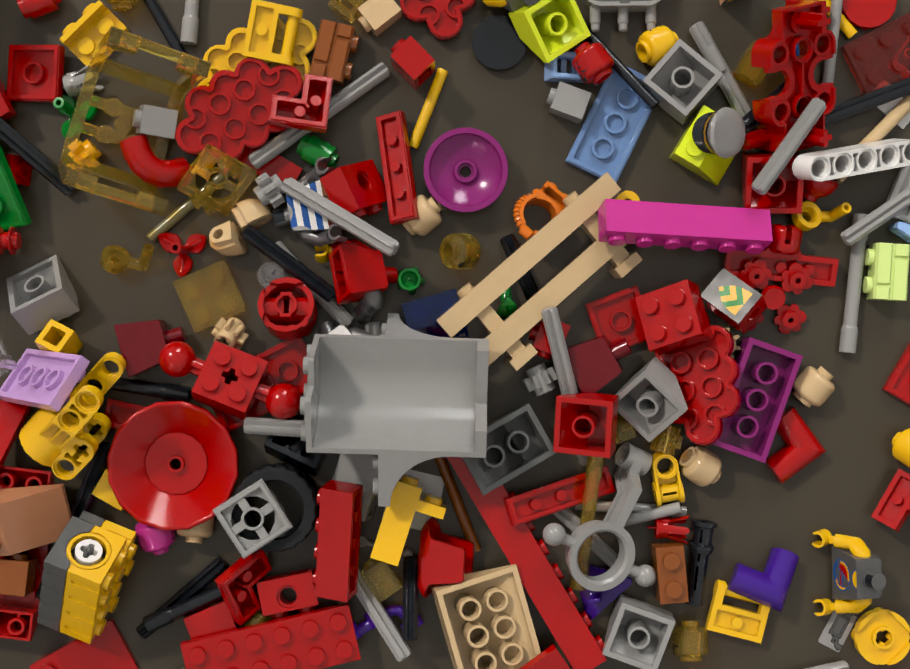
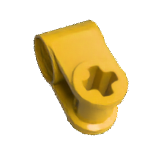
[650,451,685,507]

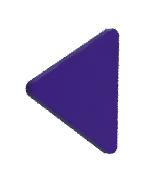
[578,560,632,620]

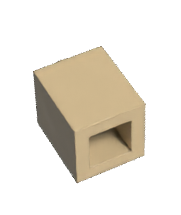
[357,0,402,37]

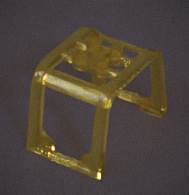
[58,26,211,216]

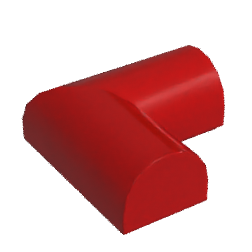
[269,74,333,133]
[765,406,826,484]
[214,549,272,625]

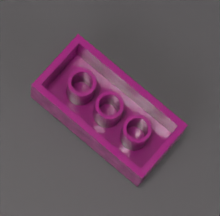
[712,337,803,463]

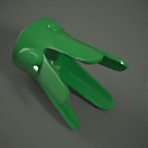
[397,267,425,296]

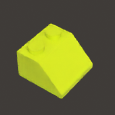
[508,0,591,63]
[669,105,735,186]

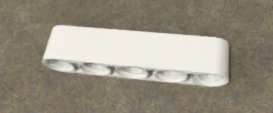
[792,138,910,181]

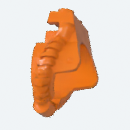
[513,181,568,240]

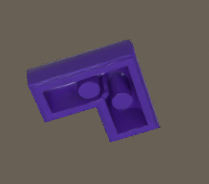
[727,548,799,612]

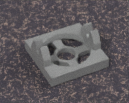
[212,478,293,559]

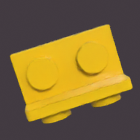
[59,0,129,69]

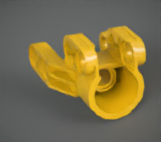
[19,352,126,480]

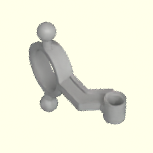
[543,442,657,591]

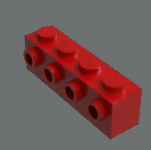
[312,480,363,603]

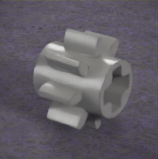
[252,172,285,209]
[523,362,557,396]

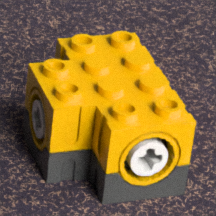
[37,511,138,644]

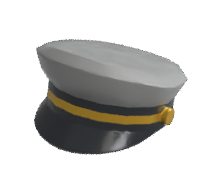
[692,107,746,158]

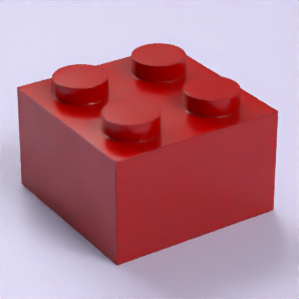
[635,279,713,355]

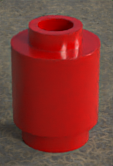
[17,0,62,19]

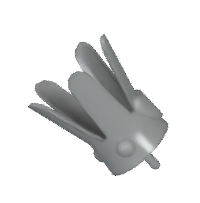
[62,63,104,97]

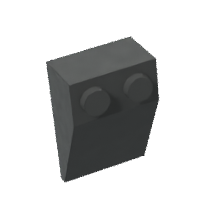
[461,403,557,496]

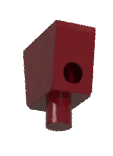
[113,320,186,377]
[567,335,633,393]

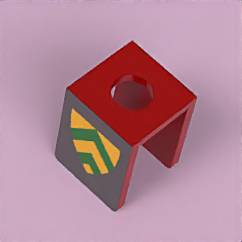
[701,269,767,335]

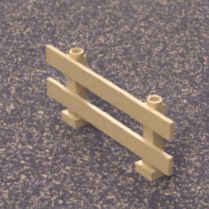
[436,172,643,371]

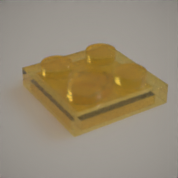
[173,259,248,333]

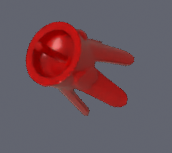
[647,515,690,545]

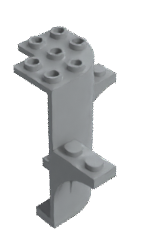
[300,313,489,507]

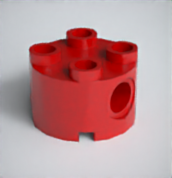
[257,277,318,341]

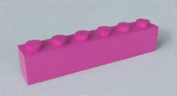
[598,199,773,254]

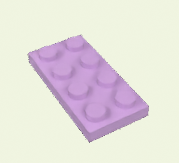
[0,348,90,412]

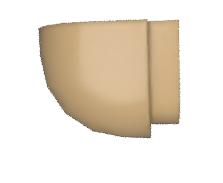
[231,198,273,233]
[209,221,248,256]

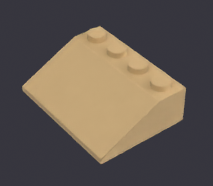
[430,564,541,669]

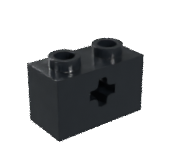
[264,435,327,476]

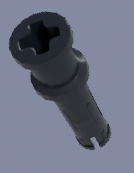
[685,519,717,606]

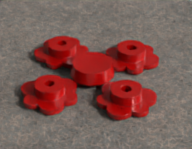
[738,259,813,334]

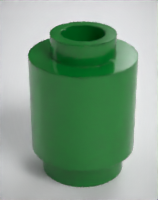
[296,134,340,167]

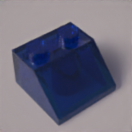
[401,288,470,338]

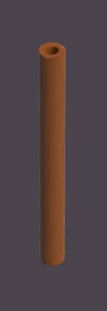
[434,457,481,553]

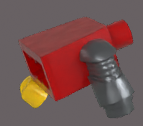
[314,239,398,324]

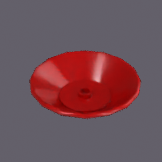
[107,401,238,531]

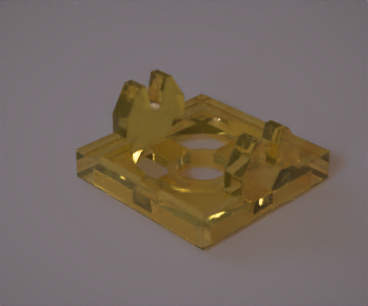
[177,144,257,216]

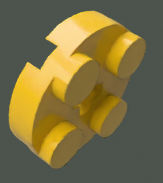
[851,607,910,665]

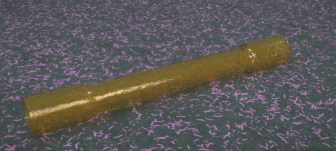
[570,456,605,591]

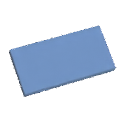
[565,67,652,183]

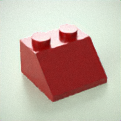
[741,152,804,214]
[553,392,619,458]

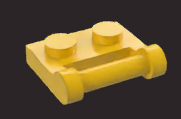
[242,0,303,66]
[705,579,770,644]

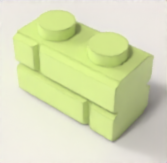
[862,242,910,301]

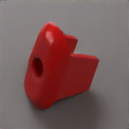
[417,517,475,598]

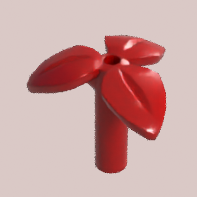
[158,233,207,278]

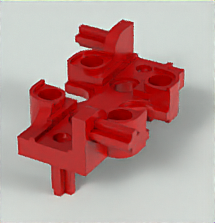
[742,0,836,152]

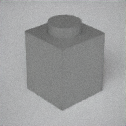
[546,82,592,124]
[132,104,178,139]

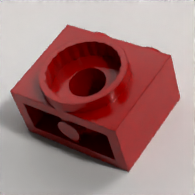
[320,159,387,218]

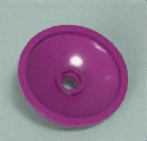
[424,127,508,213]

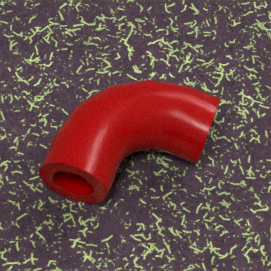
[119,134,192,188]

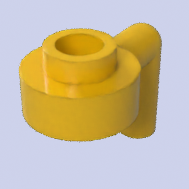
[792,201,852,231]

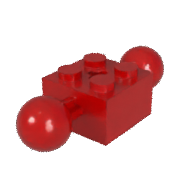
[159,340,301,420]

